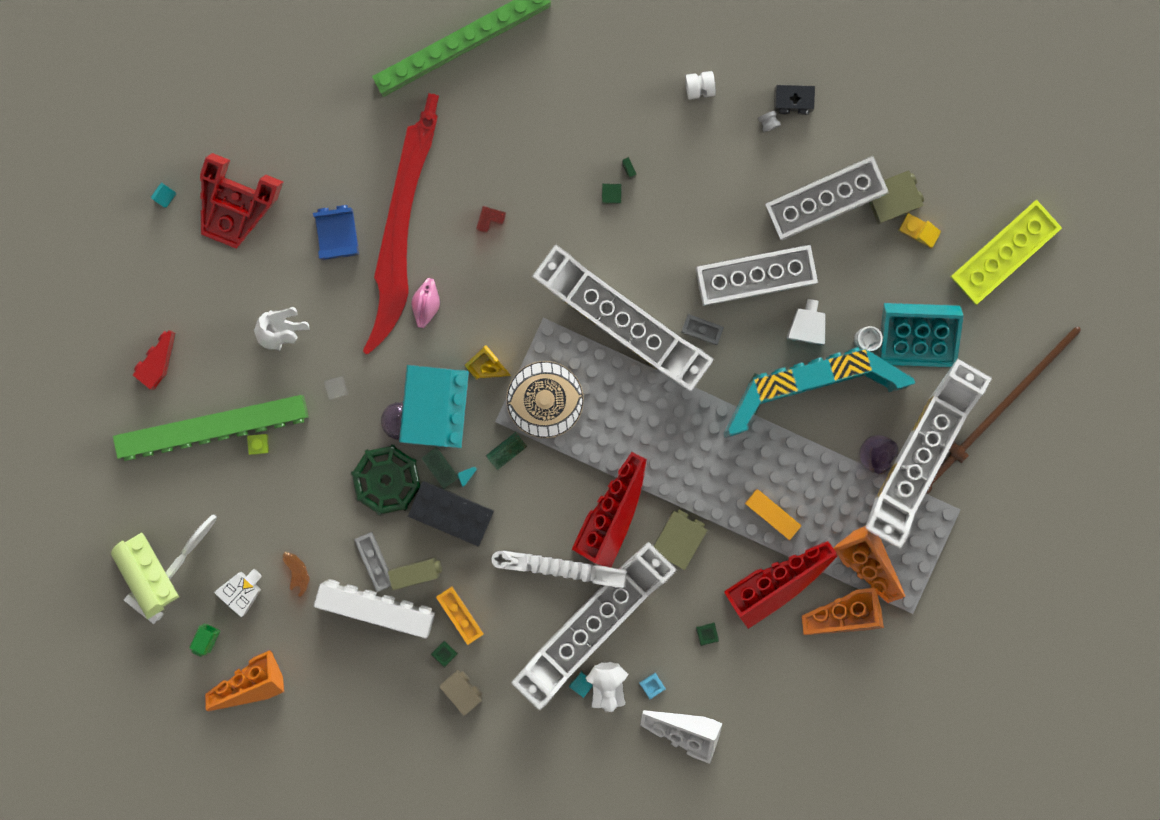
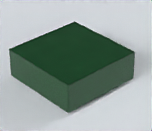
[622,157,637,179]
[602,183,622,204]
[696,622,719,646]
[431,640,458,668]

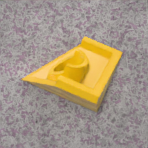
[464,346,511,380]

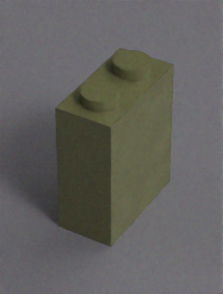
[869,170,924,225]
[653,509,707,570]
[388,557,442,590]

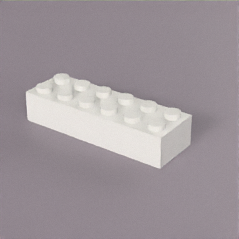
[765,156,889,240]
[695,245,818,306]
[314,579,435,638]

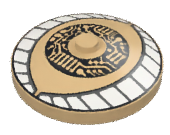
[507,361,584,438]

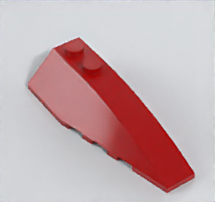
[572,452,647,568]
[724,541,838,629]

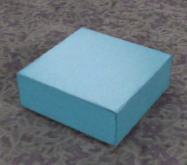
[639,673,666,699]

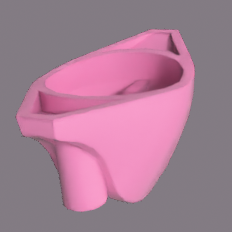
[411,278,440,328]

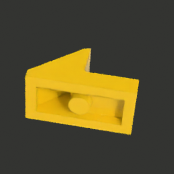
[898,213,941,249]

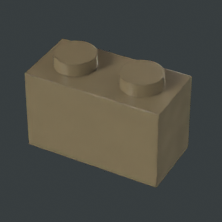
[439,670,483,716]

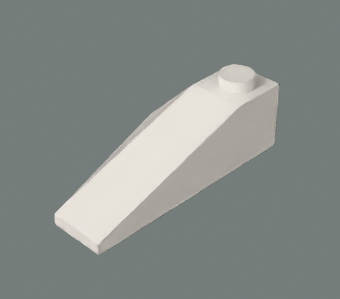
[640,711,722,764]

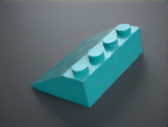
[880,303,964,367]
[399,365,469,448]

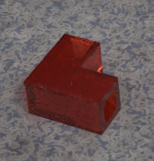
[476,206,506,233]

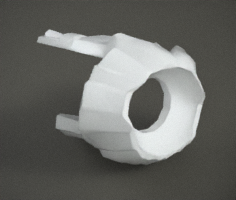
[254,307,310,351]
[586,662,629,712]

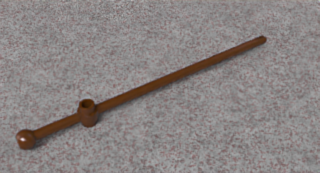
[925,327,1081,495]

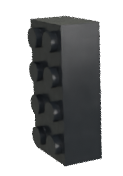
[408,480,495,547]

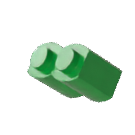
[189,623,221,657]

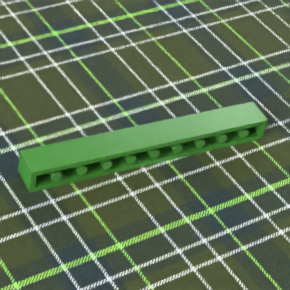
[372,0,551,97]
[113,395,309,461]

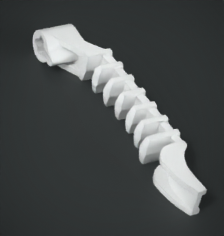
[492,551,627,588]

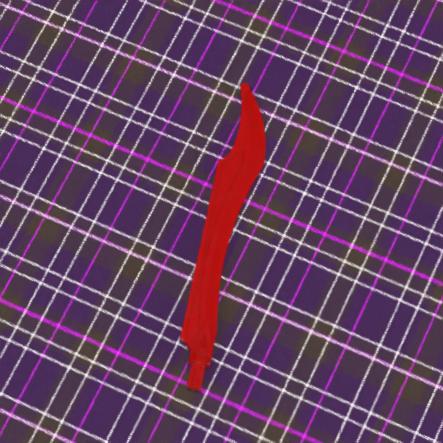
[363,93,439,354]

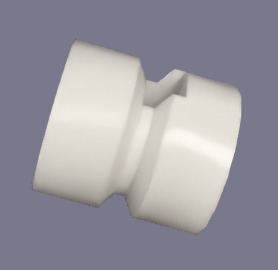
[685,71,716,100]
[854,326,883,351]

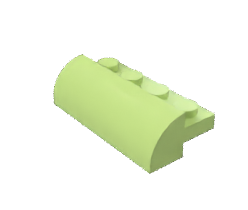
[111,533,179,619]

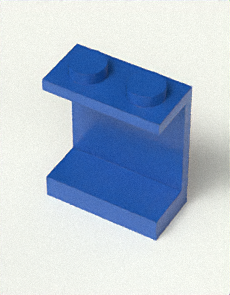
[313,205,359,260]

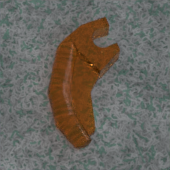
[283,552,310,597]

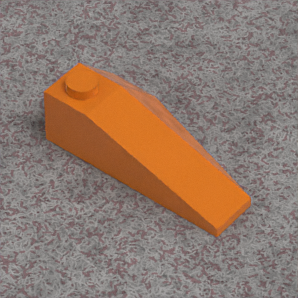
[834,526,905,603]
[802,588,884,635]
[205,650,284,711]

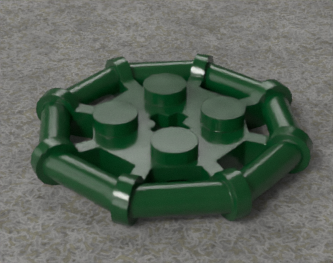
[350,444,421,516]

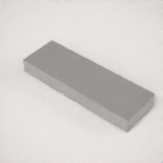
[354,532,391,592]

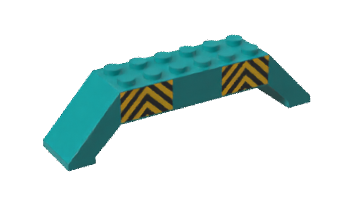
[723,347,915,438]

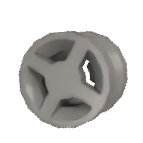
[758,111,781,132]

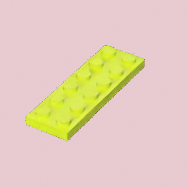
[950,200,1062,305]

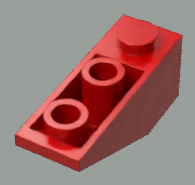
[133,330,175,390]

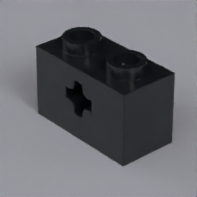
[774,85,815,115]

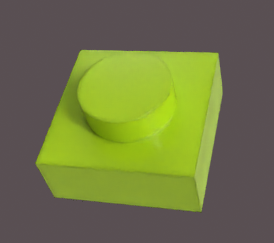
[247,434,269,455]

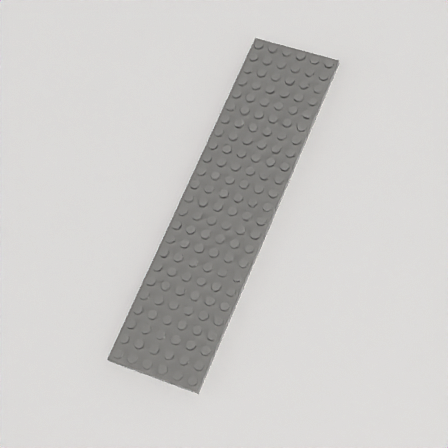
[495,318,961,614]

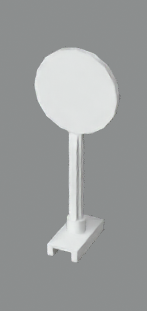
[124,515,217,624]

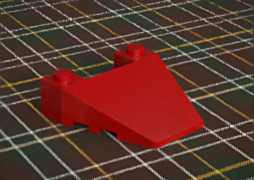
[200,153,283,249]

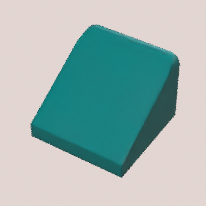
[151,183,176,208]
[458,466,477,487]
[569,671,593,698]

